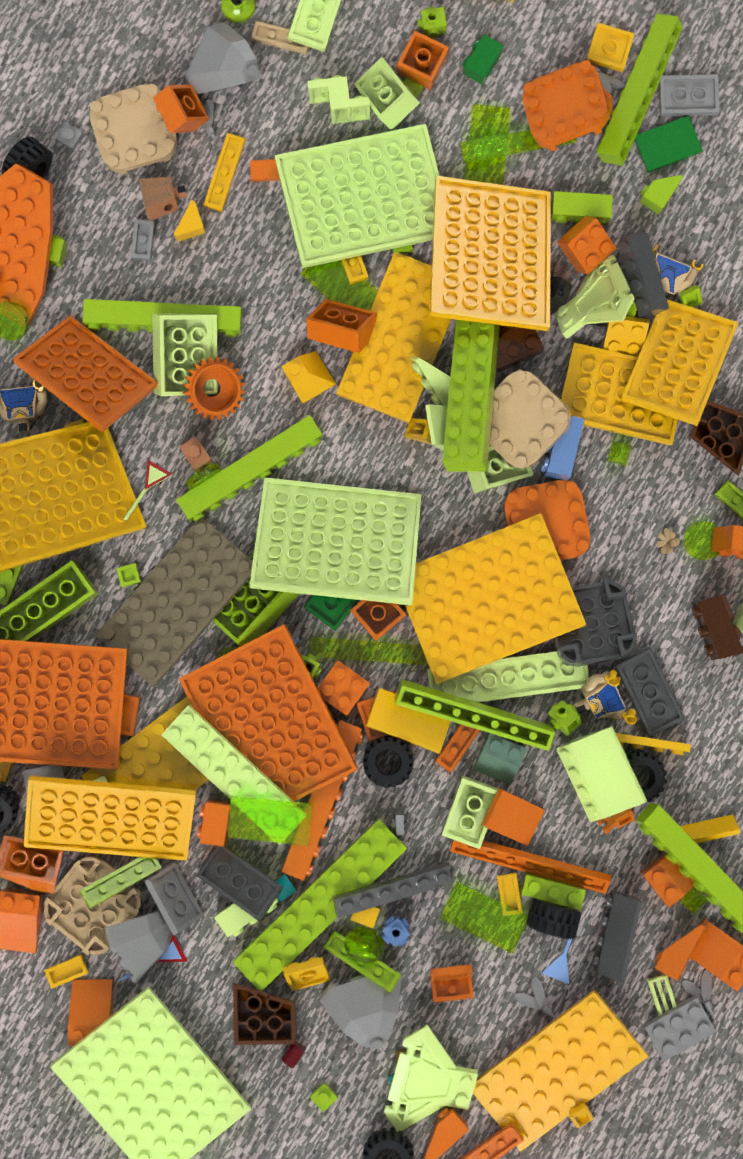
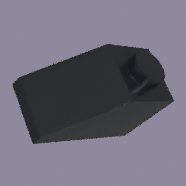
[550,276,572,315]

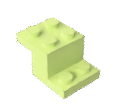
[307,75,370,124]

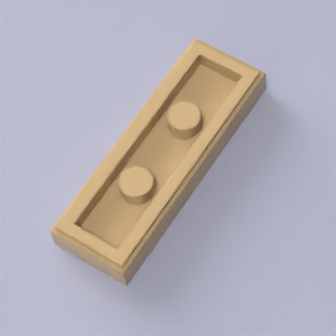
[251,21,309,55]

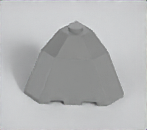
[184,22,261,94]
[105,910,172,983]
[319,971,402,1050]

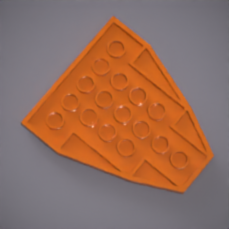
[0,164,53,327]

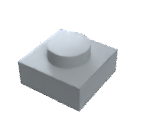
[56,123,84,151]
[392,813,404,835]

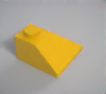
[281,351,336,404]

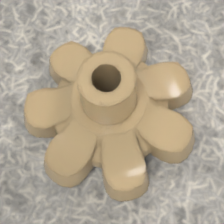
[657,528,680,554]

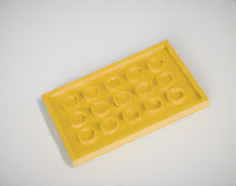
[621,299,739,426]
[560,343,678,446]

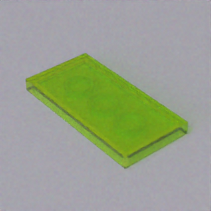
[465,104,511,185]
[301,260,378,311]
[228,795,312,846]
[440,881,528,954]

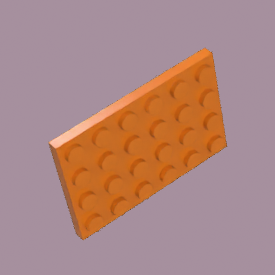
[13,315,158,432]

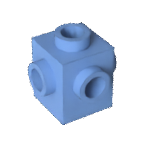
[381,915,411,947]

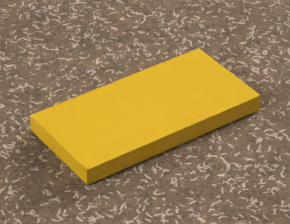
[365,688,451,754]

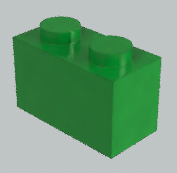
[462,34,504,85]

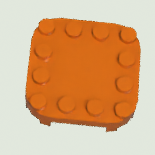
[522,60,610,151]
[503,480,590,561]

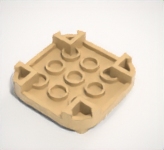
[89,84,178,174]
[490,370,571,468]
[44,855,143,955]

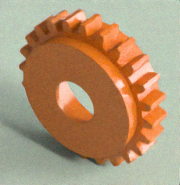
[182,357,246,420]

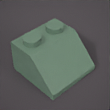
[473,733,527,785]

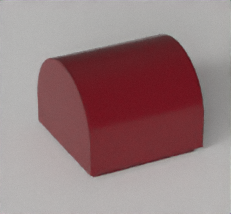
[281,1041,306,1068]

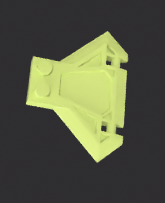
[554,255,635,338]
[384,1025,478,1132]

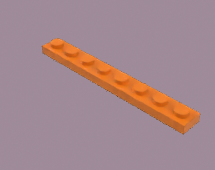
[450,840,611,894]

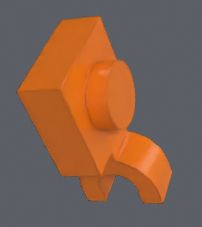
[597,808,635,835]

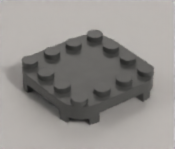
[553,579,637,667]

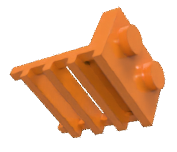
[430,964,474,1003]

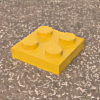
[586,23,635,73]
[602,316,649,357]
[283,957,331,991]

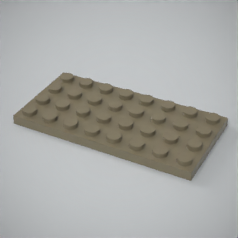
[96,518,253,688]

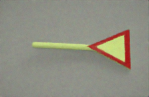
[124,460,173,520]

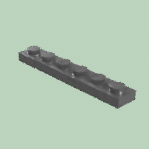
[333,862,452,918]

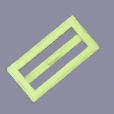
[647,973,677,1016]

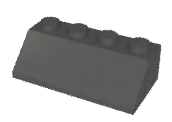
[617,233,669,319]
[592,890,642,983]

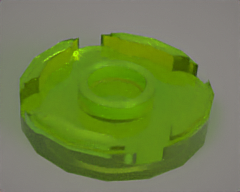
[0,301,29,341]
[186,463,222,491]
[683,521,719,561]
[344,927,385,963]

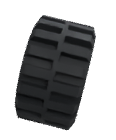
[1,136,53,178]
[363,736,414,788]
[625,751,667,802]
[0,781,20,835]
[526,899,581,939]
[363,1128,414,1159]

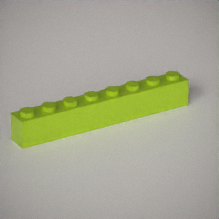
[597,14,683,166]
[82,299,243,337]
[176,415,323,522]
[394,679,555,751]
[635,803,743,933]

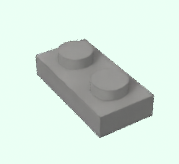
[131,219,155,261]

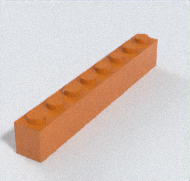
[281,720,364,881]

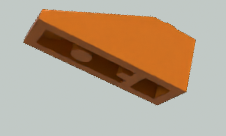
[654,924,707,981]
[421,1107,469,1159]

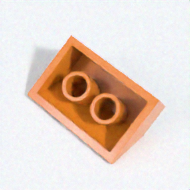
[306,299,377,353]

